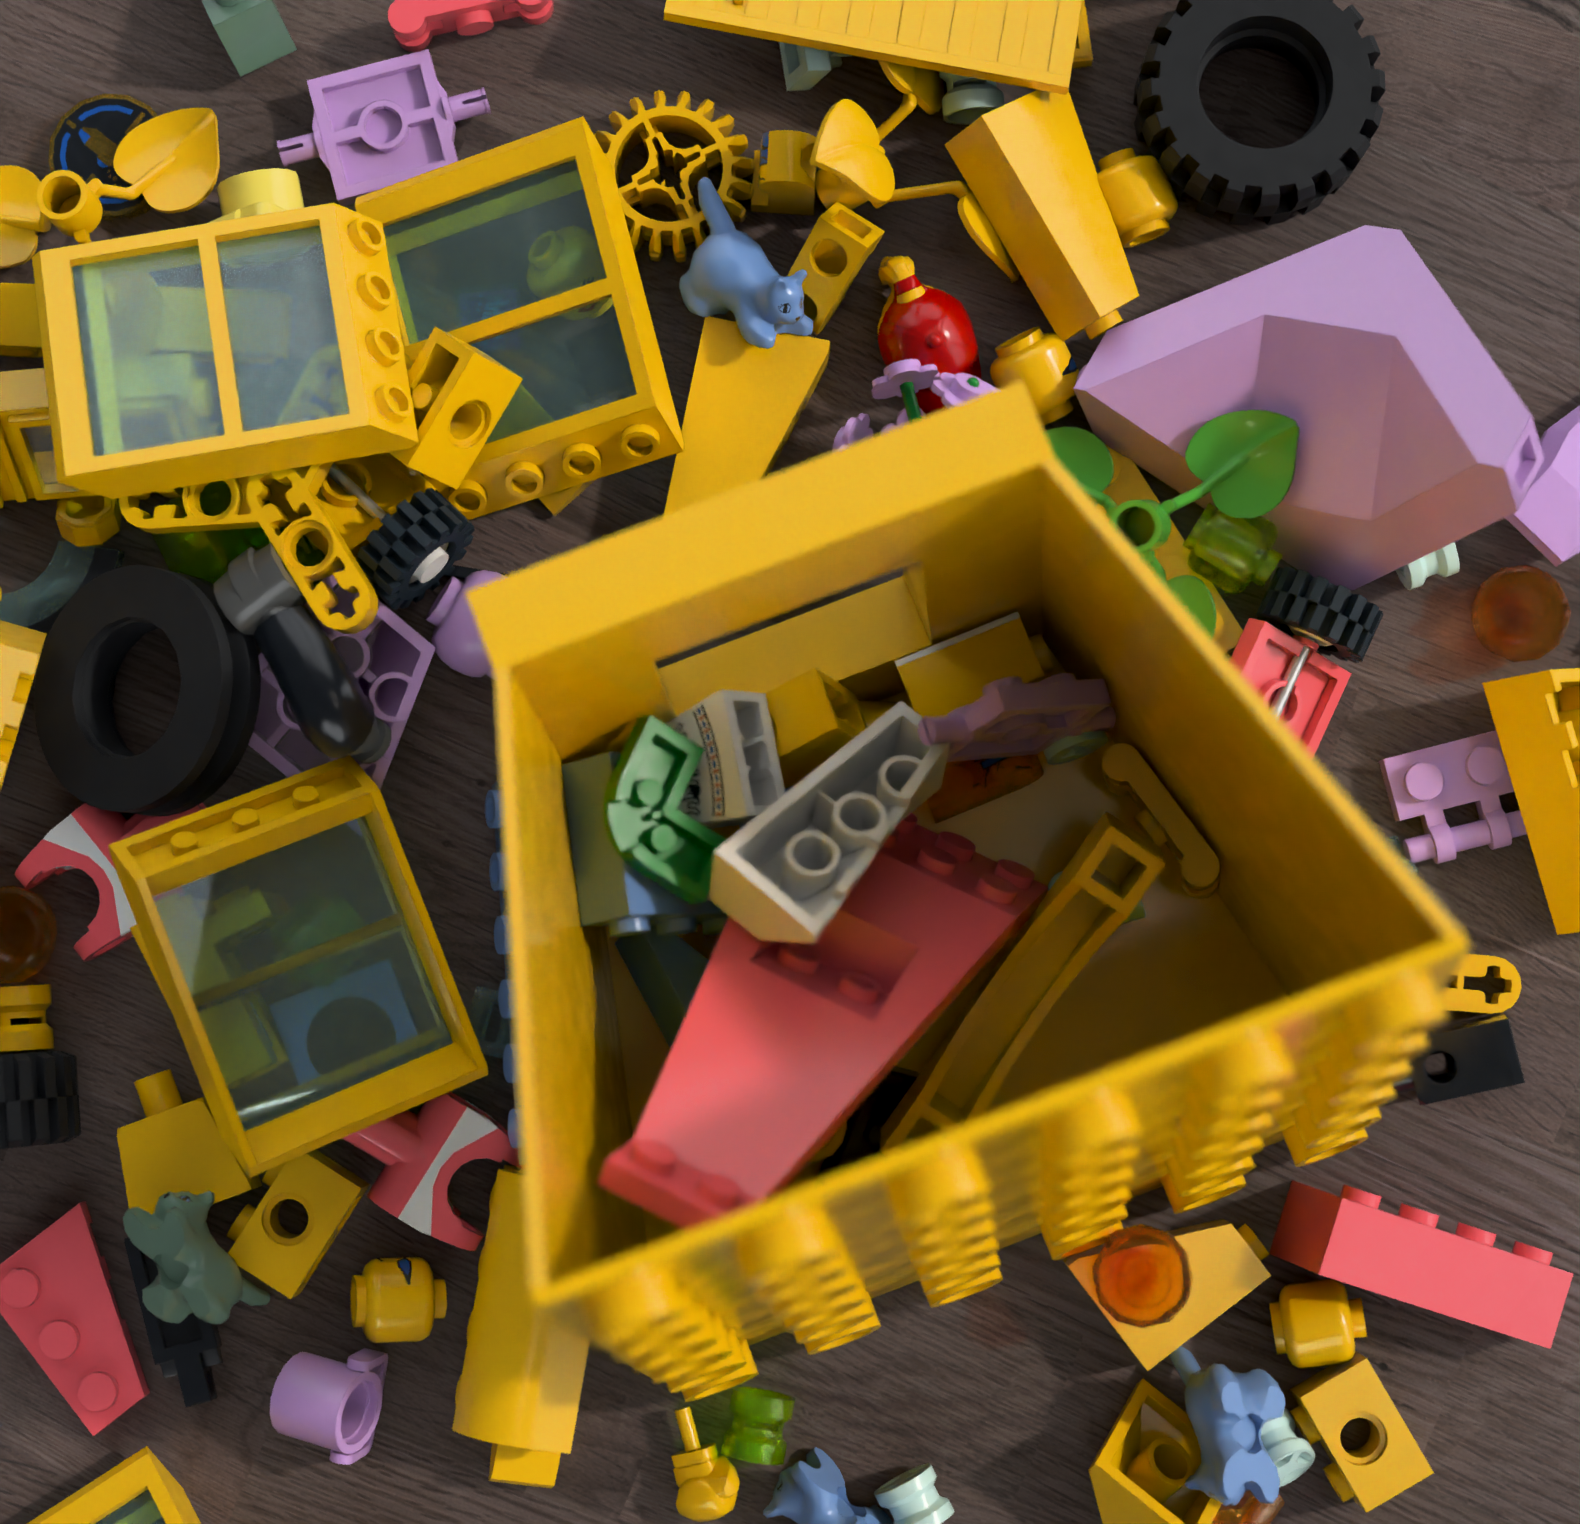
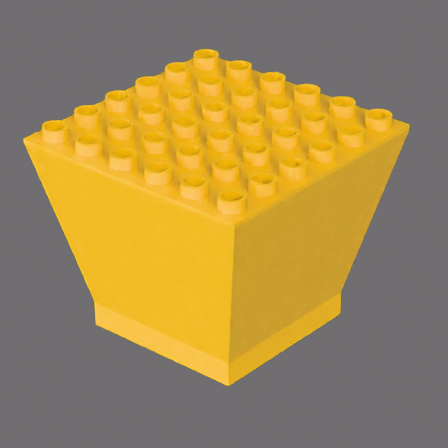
[465,380,1470,1402]

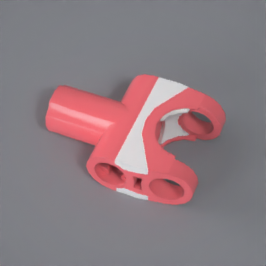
[14,802,207,962]
[342,1091,523,1251]

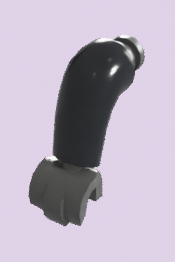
[213,544,392,764]

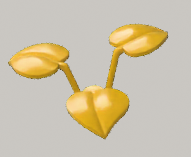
[809,60,1020,283]
[0,108,220,361]

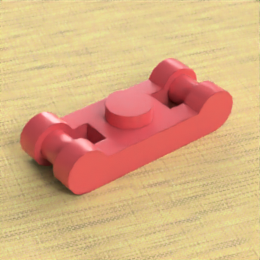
[388,0,554,52]

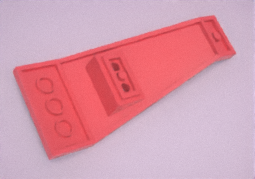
[597,813,1048,1231]

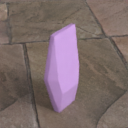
[1505,405,1580,567]

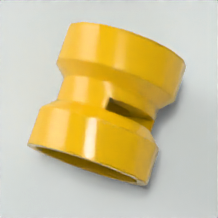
[0,984,54,1052]

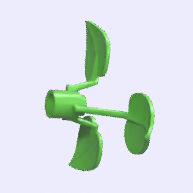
[1044,410,1300,640]

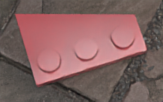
[0,1201,150,1436]

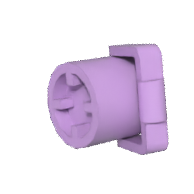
[270,1348,388,1465]

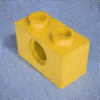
[388,326,523,490]
[227,1150,370,1299]
[1289,1351,1434,1513]

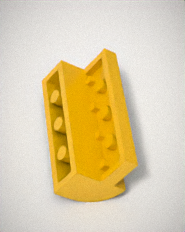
[452,1165,590,1454]

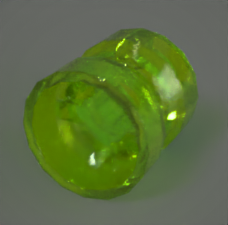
[721,1386,795,1465]

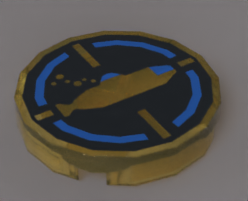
[48,93,158,221]

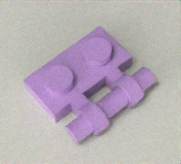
[1379,730,1527,864]

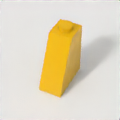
[1063,1219,1271,1371]

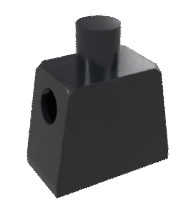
[1392,1013,1525,1105]

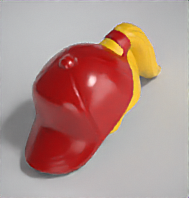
[877,255,982,417]

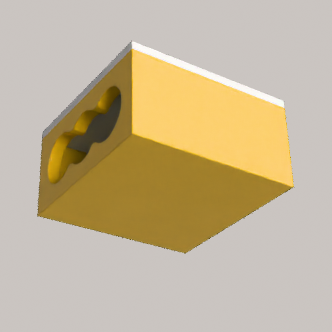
[895,611,1054,719]

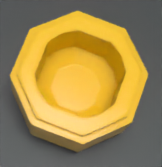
[55,495,121,547]

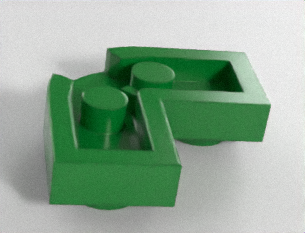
[603,715,727,904]

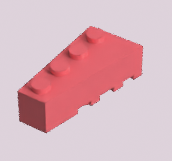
[1269,1180,1573,1349]

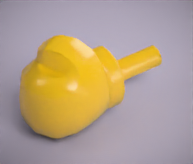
[671,1406,740,1522]

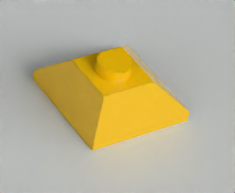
[1088,1378,1221,1524]

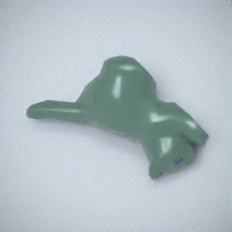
[123,1191,271,1325]

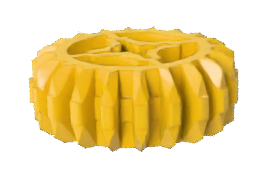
[594,90,755,262]

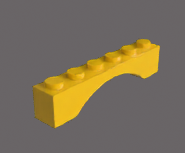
[880,811,1166,1155]

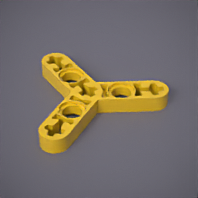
[118,346,378,634]

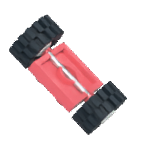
[1230,567,1383,757]

